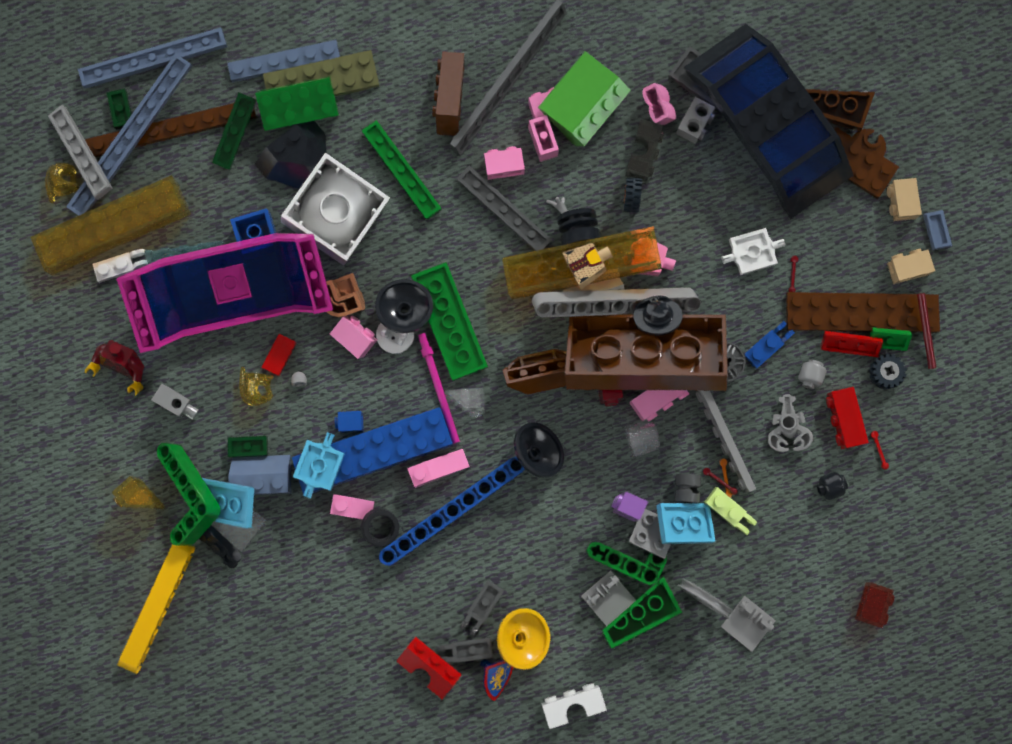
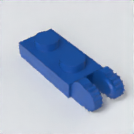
[744,321,795,369]

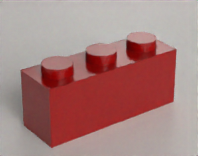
[826,387,869,450]

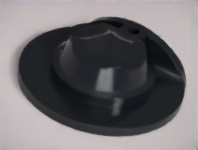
[633,295,683,336]

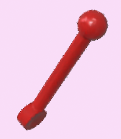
[870,431,889,470]

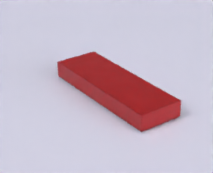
[821,331,883,357]

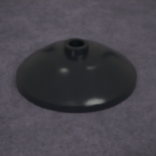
[375,279,433,333]
[514,422,564,478]

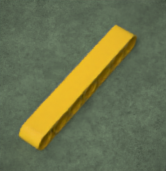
[118,544,195,674]

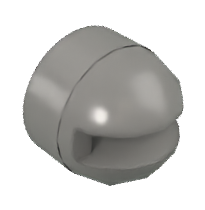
[291,371,307,387]

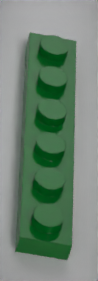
[361,120,442,221]

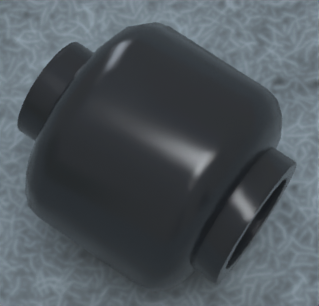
[817,472,848,500]

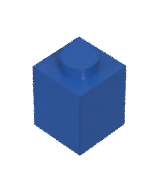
[335,411,364,433]

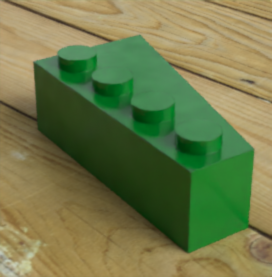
[602,576,682,649]

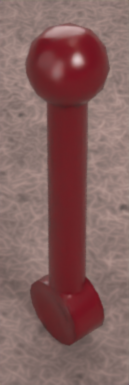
[788,255,799,292]
[703,468,738,495]

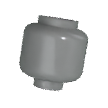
[798,359,827,389]

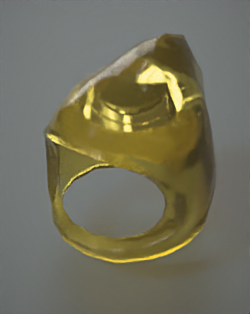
[45,163,80,203]
[239,367,274,406]

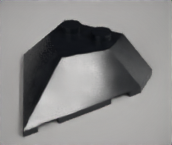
[255,120,327,189]

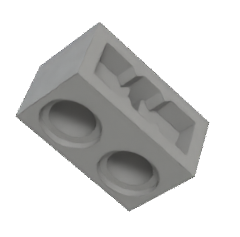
[676,97,715,144]

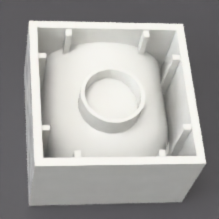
[281,153,390,266]

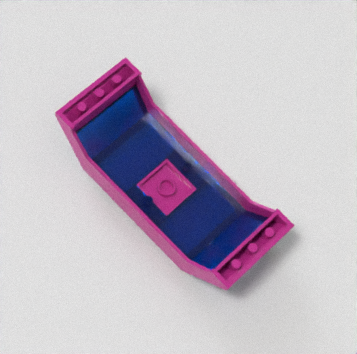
[117,233,333,353]

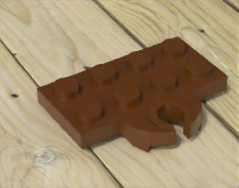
[815,127,899,199]

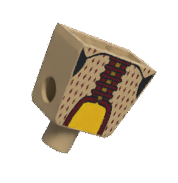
[563,243,613,289]

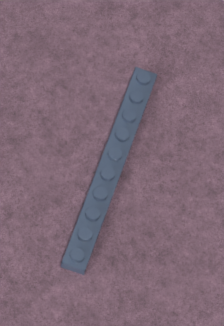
[66,53,192,219]

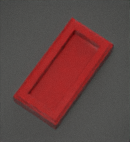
[261,334,297,377]

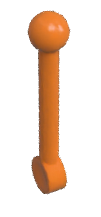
[719,459,732,498]

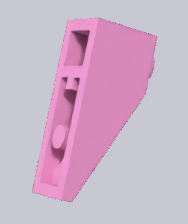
[407,449,470,488]

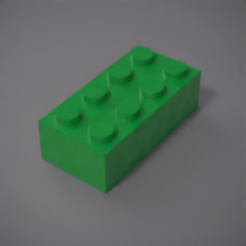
[255,76,339,131]

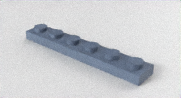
[228,40,340,82]

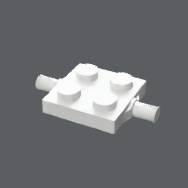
[721,228,785,275]

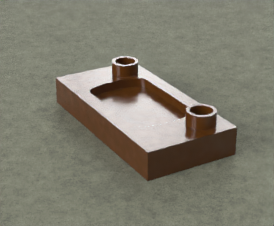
[565,315,728,391]

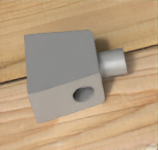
[151,384,199,420]

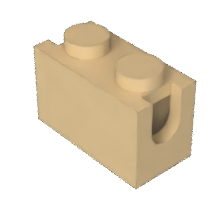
[887,178,922,221]
[887,249,935,284]

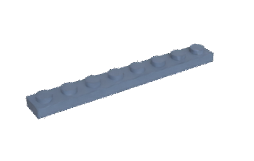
[78,27,227,89]

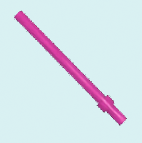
[418,333,460,444]

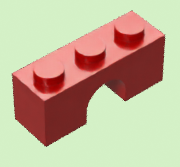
[396,637,461,699]

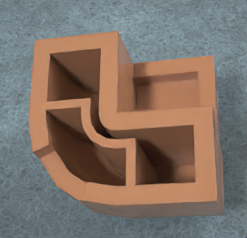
[326,273,365,317]

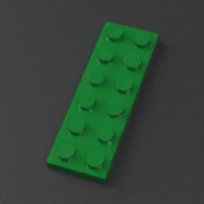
[411,262,488,381]

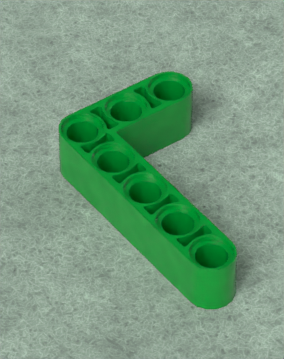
[157,443,220,546]

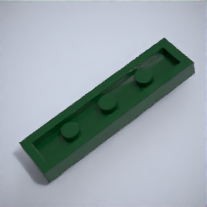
[212,92,257,170]

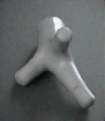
[546,197,568,214]

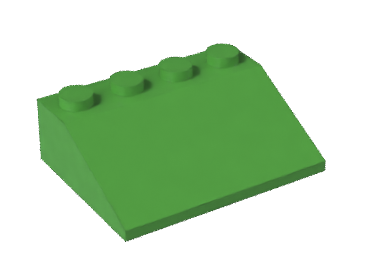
[538,52,631,146]

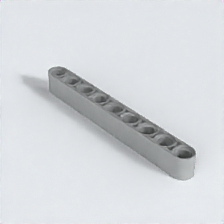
[532,288,701,317]

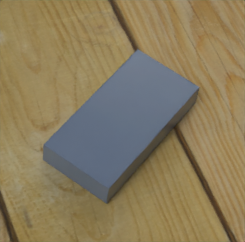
[923,210,952,251]

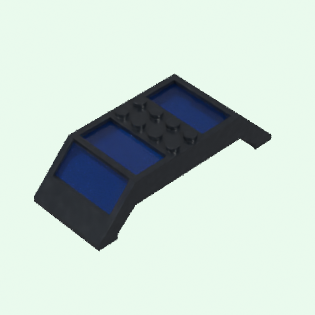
[684,24,854,219]

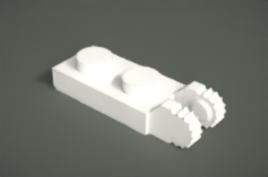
[93,249,149,283]

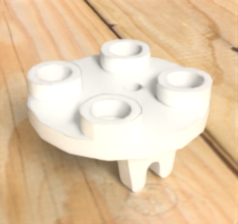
[376,323,414,354]

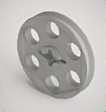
[678,578,734,619]

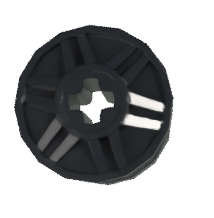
[557,208,602,252]

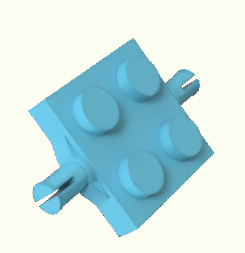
[293,432,345,498]

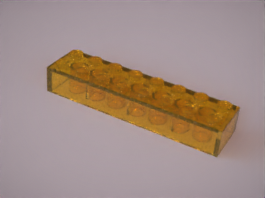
[30,175,191,275]
[502,226,662,300]

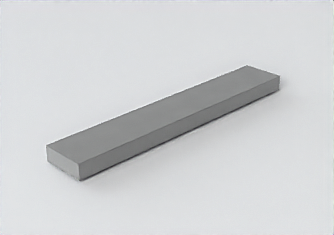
[48,105,113,200]

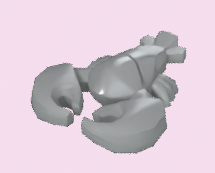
[768,394,813,452]

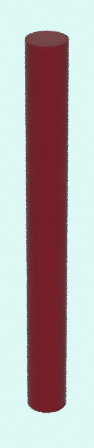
[917,293,936,369]

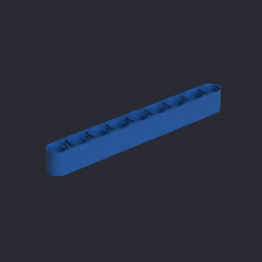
[379,457,524,565]

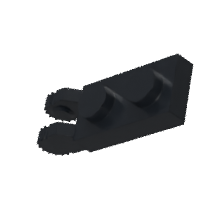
[199,525,242,569]

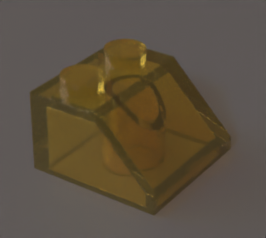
[112,476,165,510]

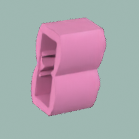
[643,83,676,125]

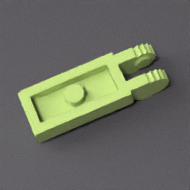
[704,487,757,535]

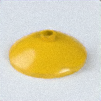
[497,608,550,669]

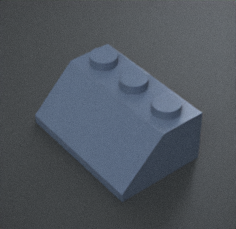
[229,455,292,495]

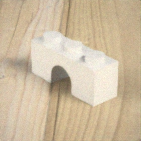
[542,683,607,729]

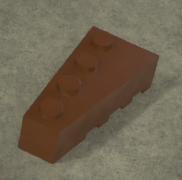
[432,51,465,136]
[804,89,875,132]

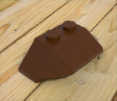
[503,349,567,395]

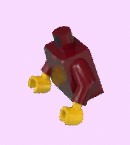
[85,340,144,396]

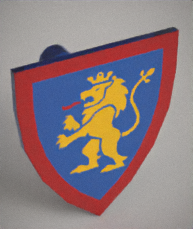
[480,659,513,702]

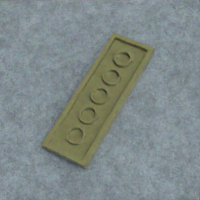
[263,50,380,96]

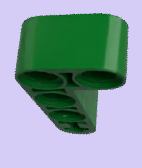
[586,542,667,585]

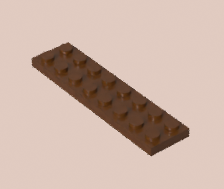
[786,292,940,333]

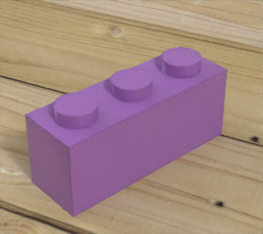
[611,492,648,522]

